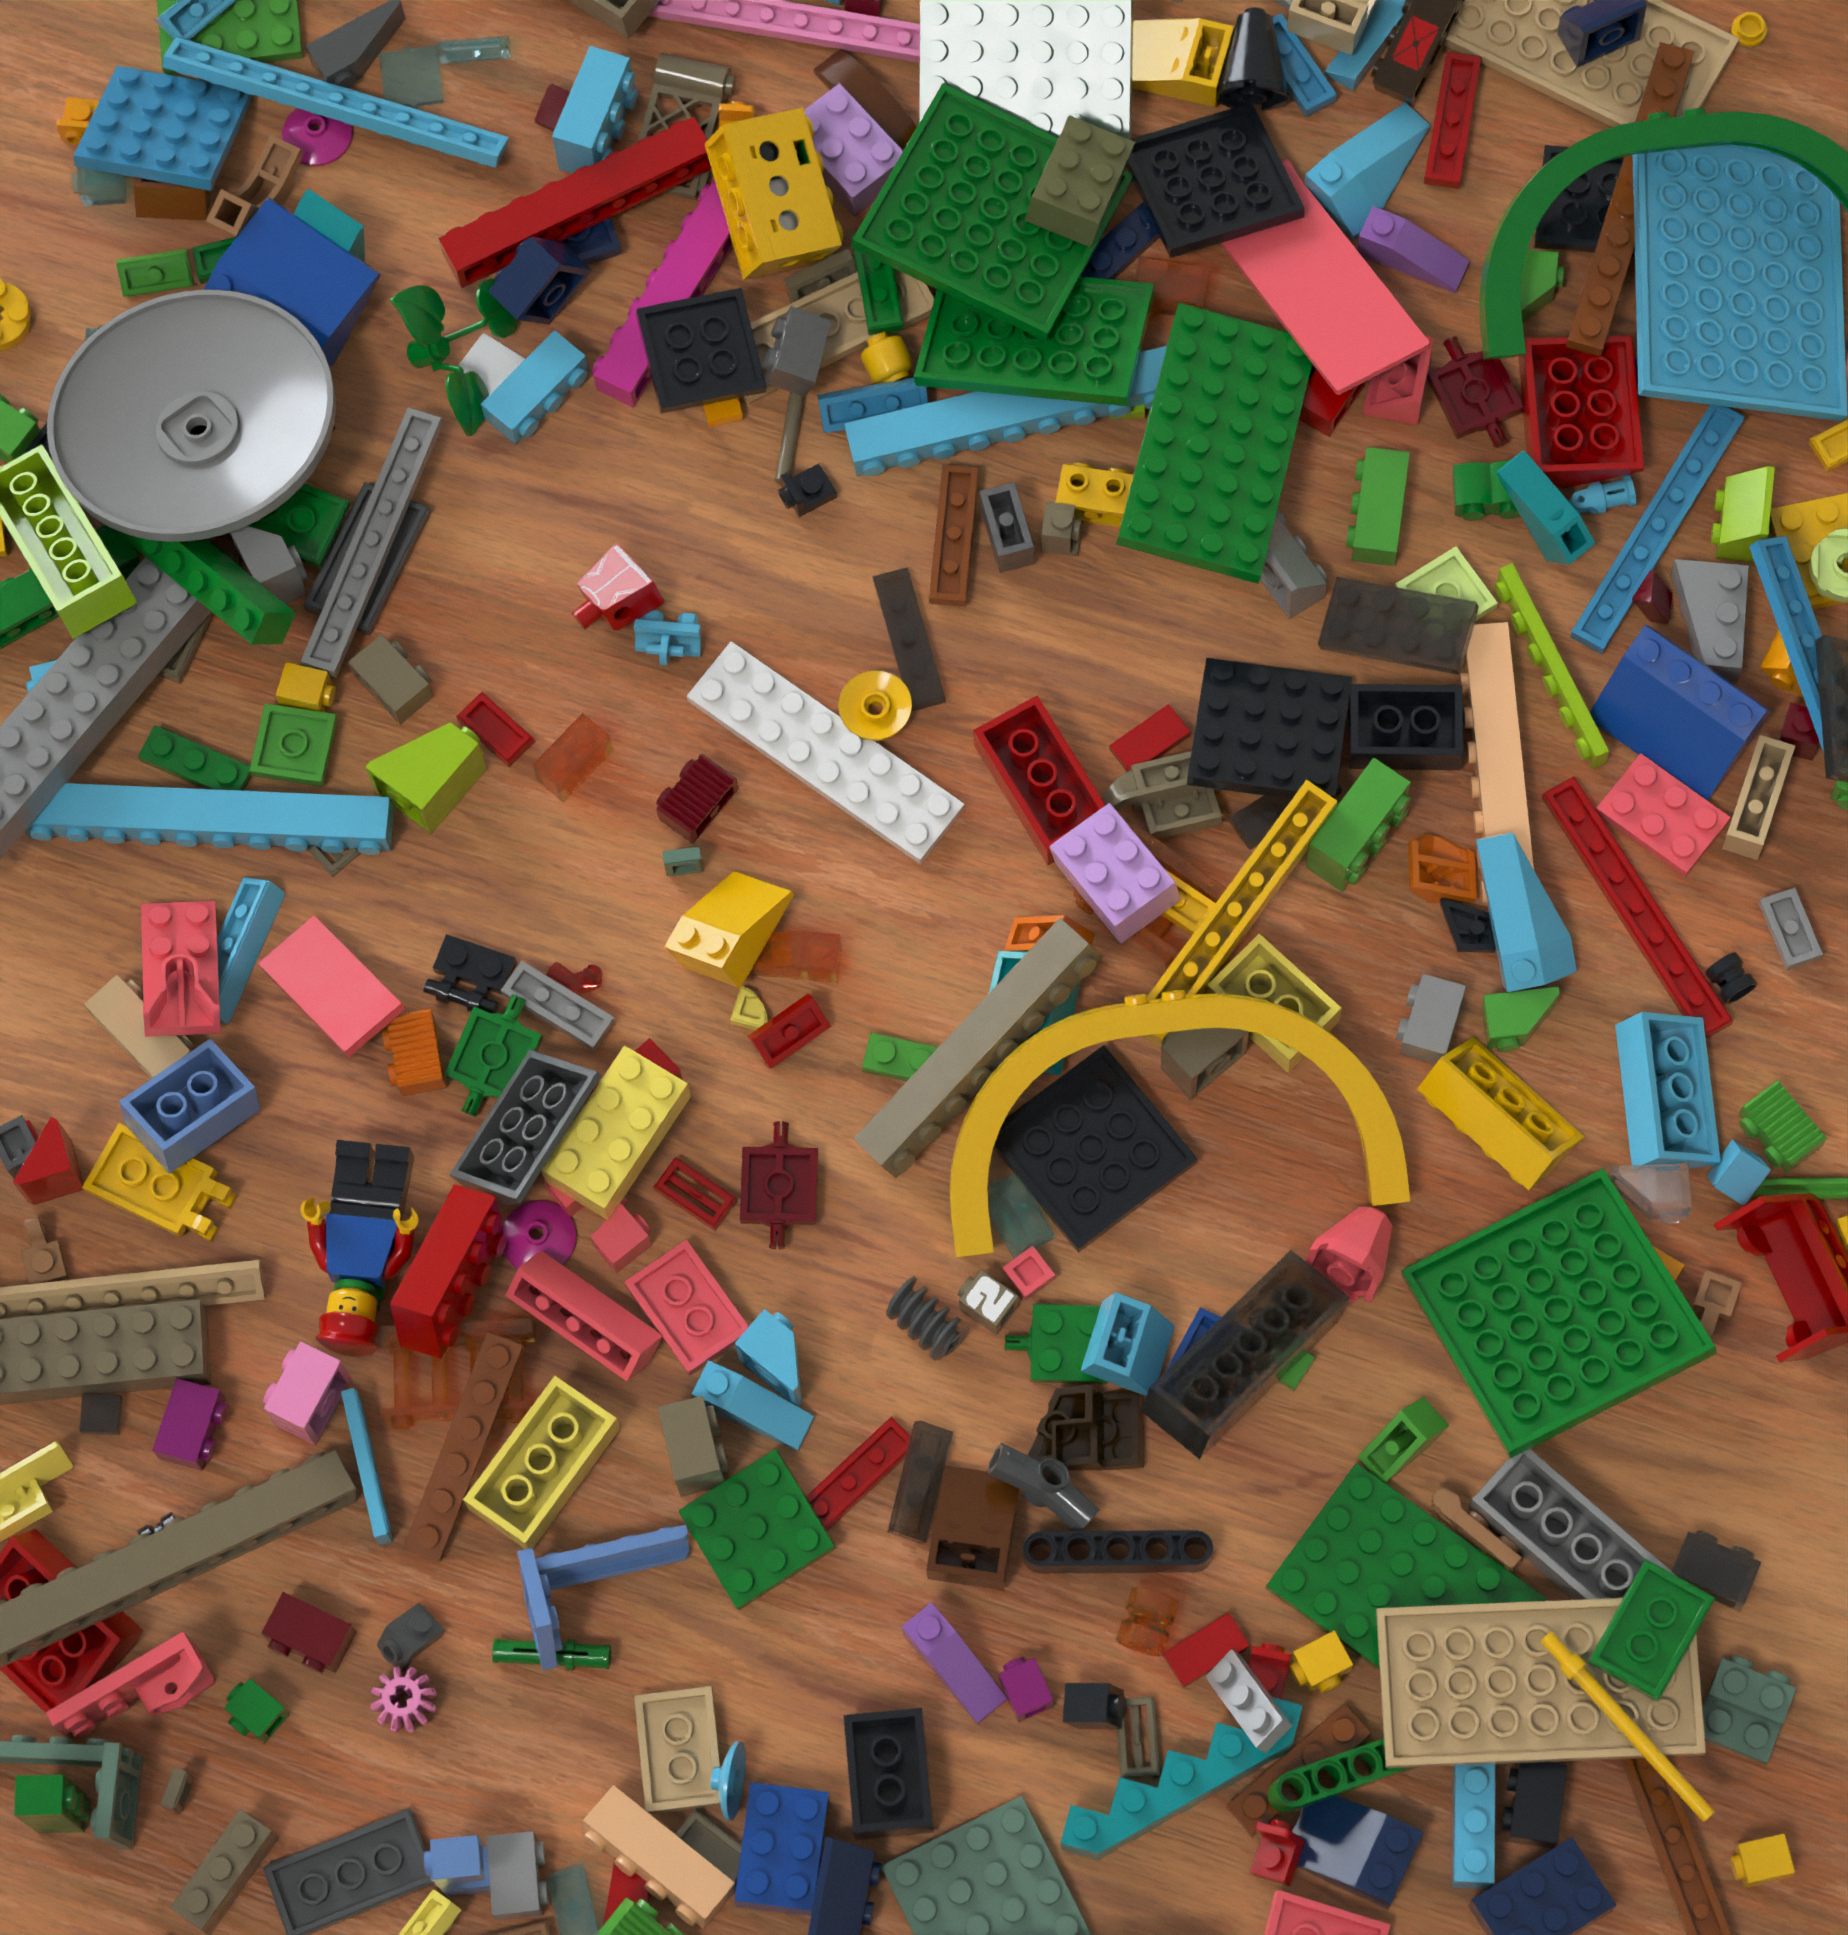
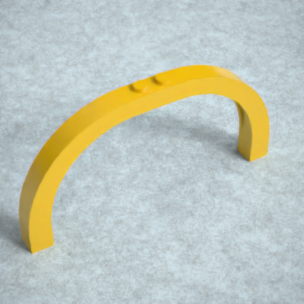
[949,990,1410,1257]

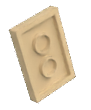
[634,1686,721,1814]

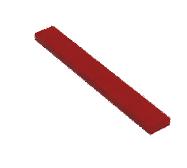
[1542,776,1733,1039]

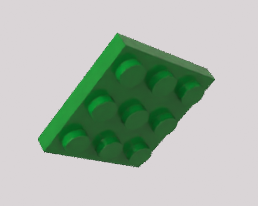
[678,1449,837,1610]

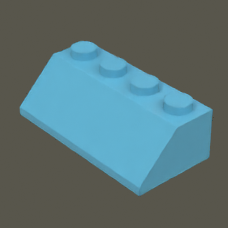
[1615,1012,1721,1172]

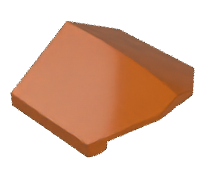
[1408,834,1477,903]

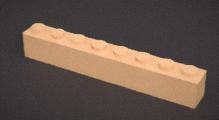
[1456,622,1534,904]

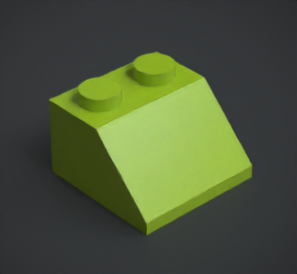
[1710,466,1775,563]

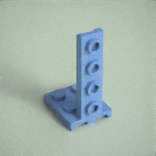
[517,1525,689,1671]

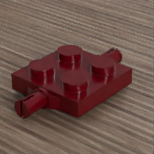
[1427,336,1524,448]
[740,1121,819,1250]

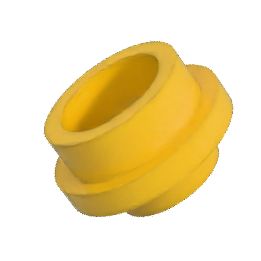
[1731,12,1767,47]

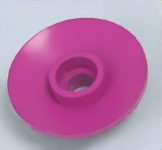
[282,108,353,166]
[502,1201,576,1269]

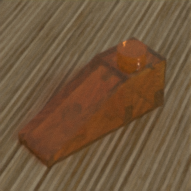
[749,931,842,984]

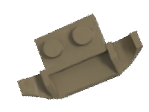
[1102,751,1222,841]

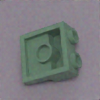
[1702,1655,1797,1765]

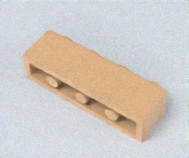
[582,1785,735,1929]

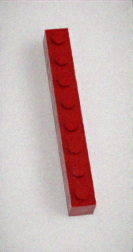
[438,117,711,288]

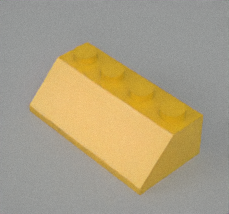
[1417,1037,1585,1190]

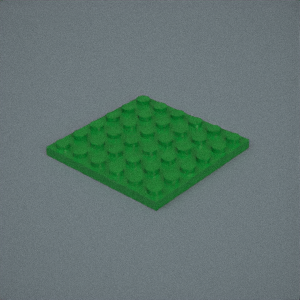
[851,83,1134,341]
[1401,1168,1717,1459]

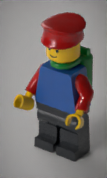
[300,1140,419,1357]

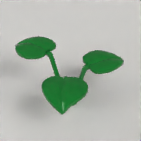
[390,278,519,437]

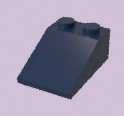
[1292,1796,1423,1910]

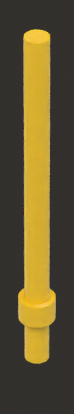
[1540,1631,1715,1823]

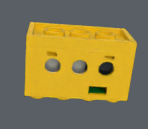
[704,107,843,280]

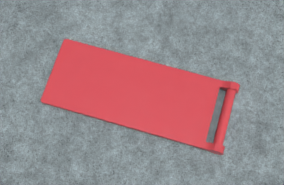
[1219,158,1429,395]

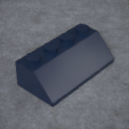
[808,1837,882,1935]

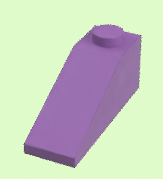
[1357,206,1470,293]
[901,1602,1007,1724]

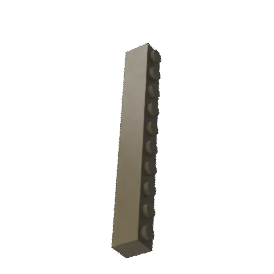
[0,1450,356,1668]

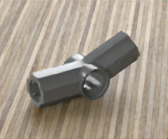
[987,1443,1100,1531]

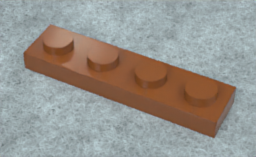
[929,464,979,607]
[1226,1704,1371,1837]

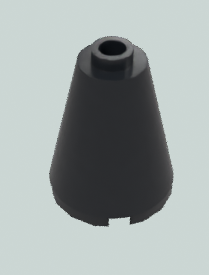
[1217,8,1288,111]

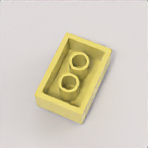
[1207,934,1342,1073]

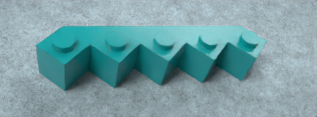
[1060,1697,1303,1860]

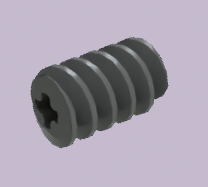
[886,1276,970,1361]

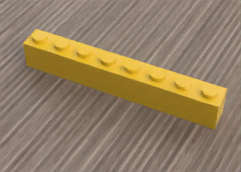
[1143,780,1337,1049]

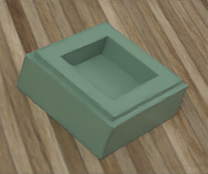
[663,847,703,876]

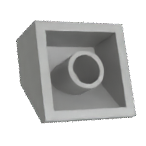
[230,526,308,604]

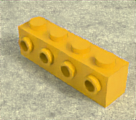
[1055,463,1133,528]

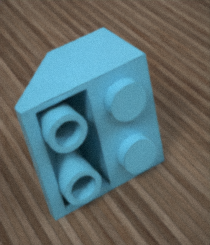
[1081,1292,1175,1398]

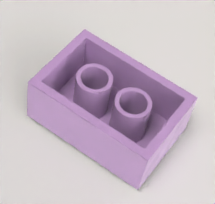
[804,83,903,217]
[1049,803,1181,944]

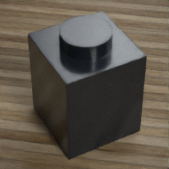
[1063,1683,1127,1729]

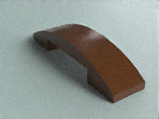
[813,49,917,150]

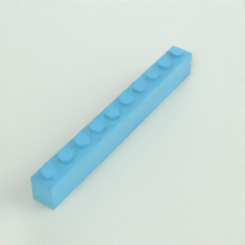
[844,346,1166,476]
[25,783,395,855]

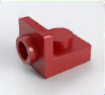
[1249,1643,1291,1700]
[1250,1819,1305,1886]

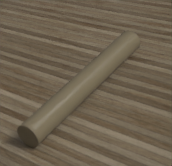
[775,392,804,484]

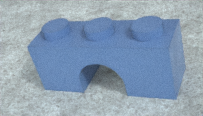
[424,1835,490,1896]

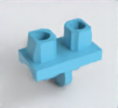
[634,610,702,666]

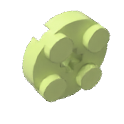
[1809,529,1848,603]

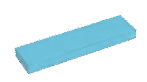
[341,1388,393,1545]

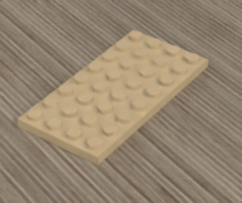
[1444,0,1740,127]
[1376,1598,1706,1768]

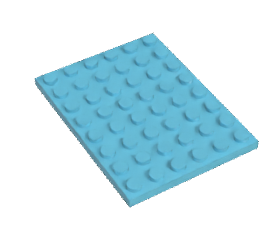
[1633,145,1848,421]

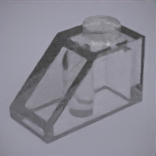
[1608,1163,1692,1224]

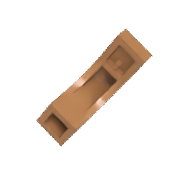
[206,134,305,236]

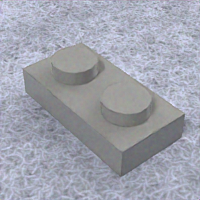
[1758,887,1823,971]

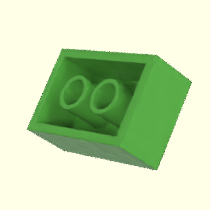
[1306,758,1411,892]

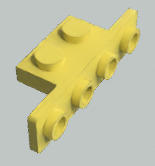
[0,1441,73,1542]

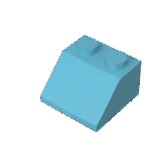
[734,1309,802,1407]

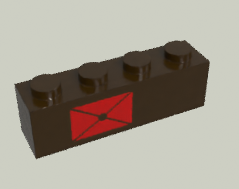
[1371,0,1465,107]

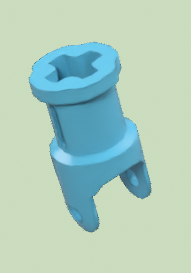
[1569,475,1636,515]

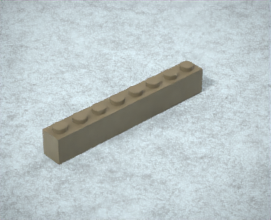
[854,918,1103,1178]

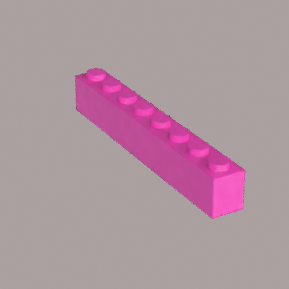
[592,180,733,408]

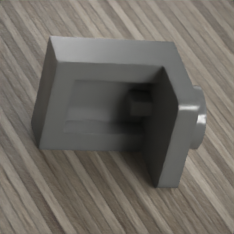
[377,1603,445,1672]

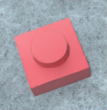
[1002,1245,1056,1300]

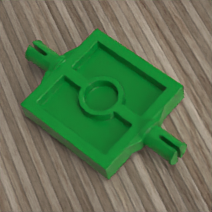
[444,994,544,1117]
[1005,1304,1107,1384]

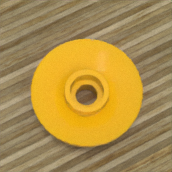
[838,670,912,741]

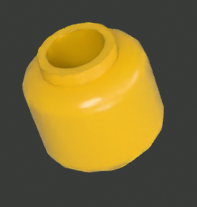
[860,332,913,384]

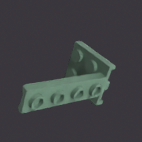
[0,1735,143,1850]

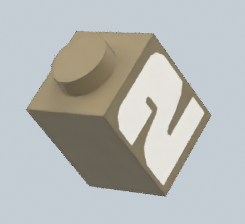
[958,1270,1019,1335]

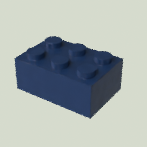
[1469,1837,1616,1935]

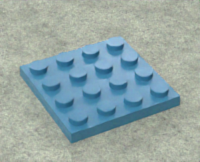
[73,66,253,191]

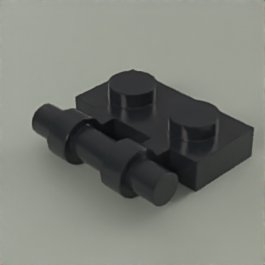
[423,934,517,1013]

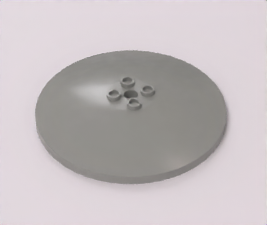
[47,290,336,542]

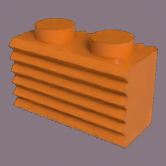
[382,1009,446,1096]

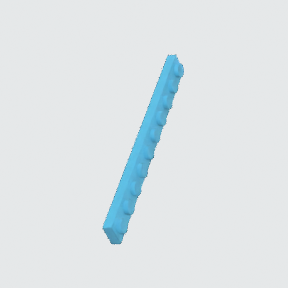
[163,37,509,168]

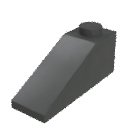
[306,0,406,88]

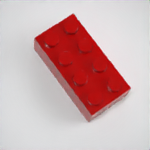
[973,695,1105,865]
[390,1184,506,1359]

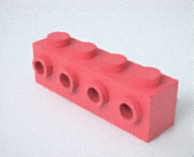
[505,1250,663,1381]

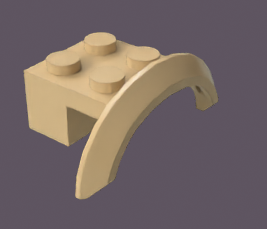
[1287,0,1378,55]

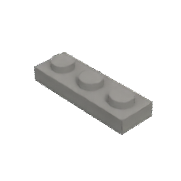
[501,960,615,1052]
[1205,1649,1292,1754]

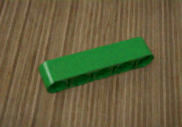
[1267,1738,1418,1813]

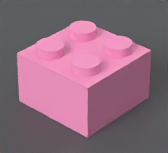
[263,1341,351,1445]

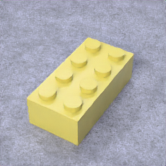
[541,1045,691,1220]
[463,1375,621,1549]

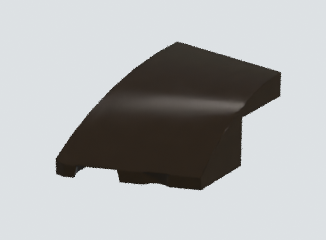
[1028,1385,1144,1470]

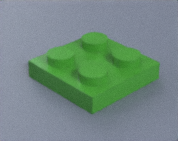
[249,703,338,787]

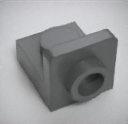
[0,1115,36,1179]

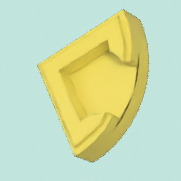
[730,986,768,1030]

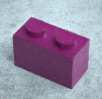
[152,1378,228,1471]

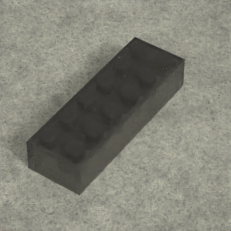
[1140,1250,1350,1460]

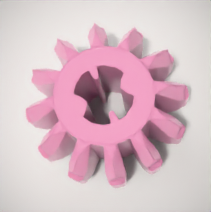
[370,1667,437,1733]

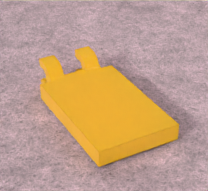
[82,1123,237,1242]

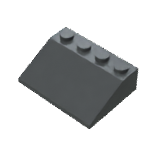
[450,1050,602,1206]

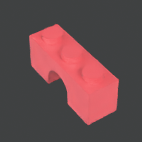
[543,1179,652,1274]

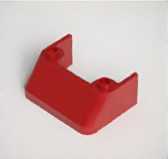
[1714,1193,1848,1363]

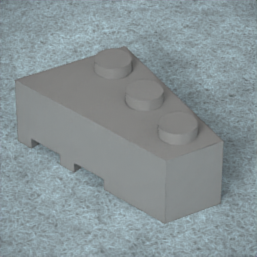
[1670,559,1749,684]

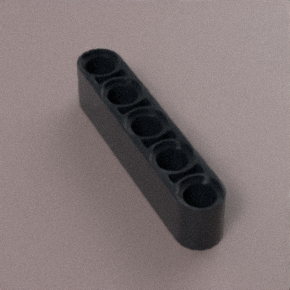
[1023,1530,1213,1574]

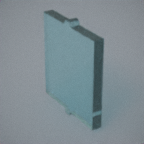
[379,45,443,109]

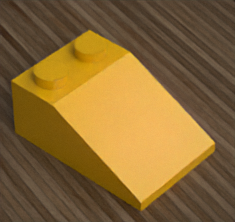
[664,871,794,989]

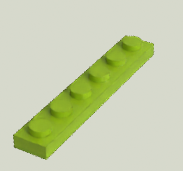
[1494,563,1609,770]

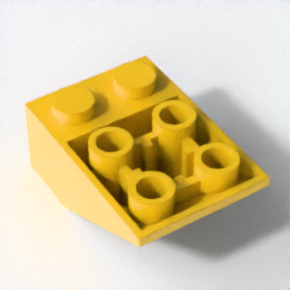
[1132,18,1234,108]

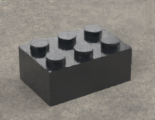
[1349,684,1463,770]
[843,1708,934,1840]

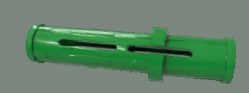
[492,1638,612,1670]

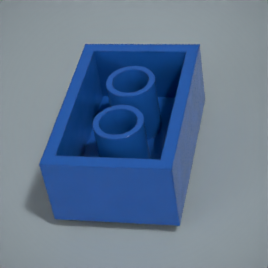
[734,1782,829,1916]

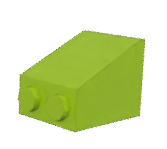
[365,722,487,834]

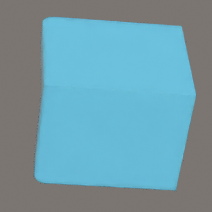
[1707,1139,1771,1205]

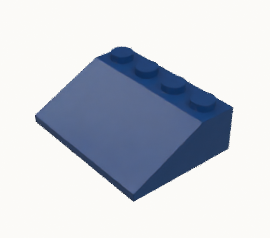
[203,198,381,366]
[1590,625,1772,801]

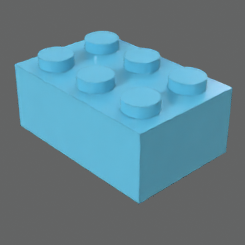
[552,46,638,173]

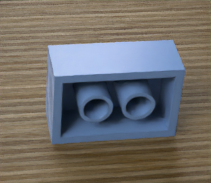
[119,1038,260,1174]

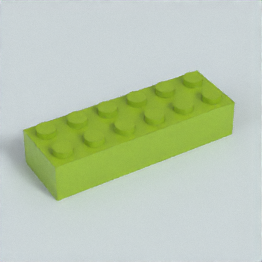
[0,444,137,639]

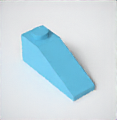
[691,1360,815,1451]

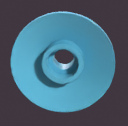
[711,1741,746,1821]

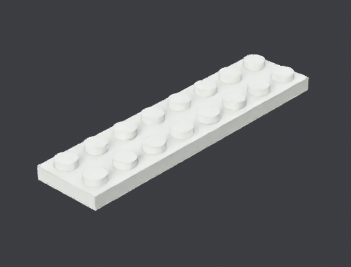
[686,641,965,865]

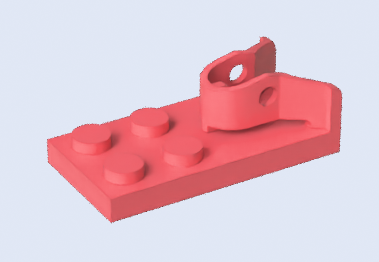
[141,901,221,1037]
[46,1631,215,1739]

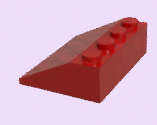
[1518,335,1644,489]
[0,1529,144,1713]

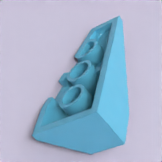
[1304,102,1430,240]
[1476,832,1577,992]

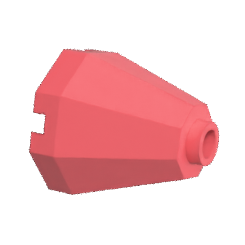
[1304,1207,1392,1302]

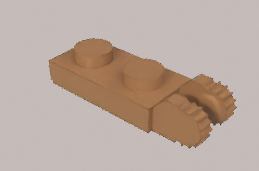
[1431,1487,1522,1574]

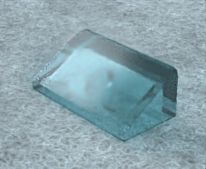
[436,35,510,64]
[987,1174,1055,1258]
[547,1863,600,1935]

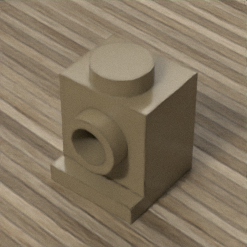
[1041,502,1082,556]

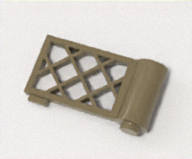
[638,53,736,200]

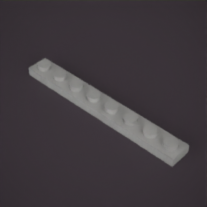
[301,407,443,677]

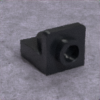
[778,463,837,518]

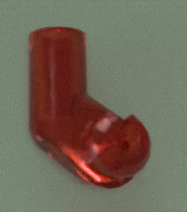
[546,961,603,994]

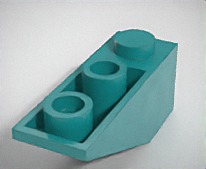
[1496,451,1596,565]

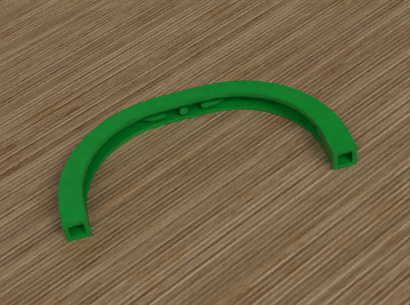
[1479,108,1848,360]

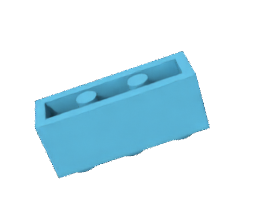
[481,330,589,445]
[1451,1764,1495,1889]

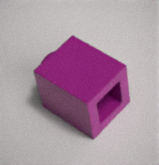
[999,1657,1054,1723]

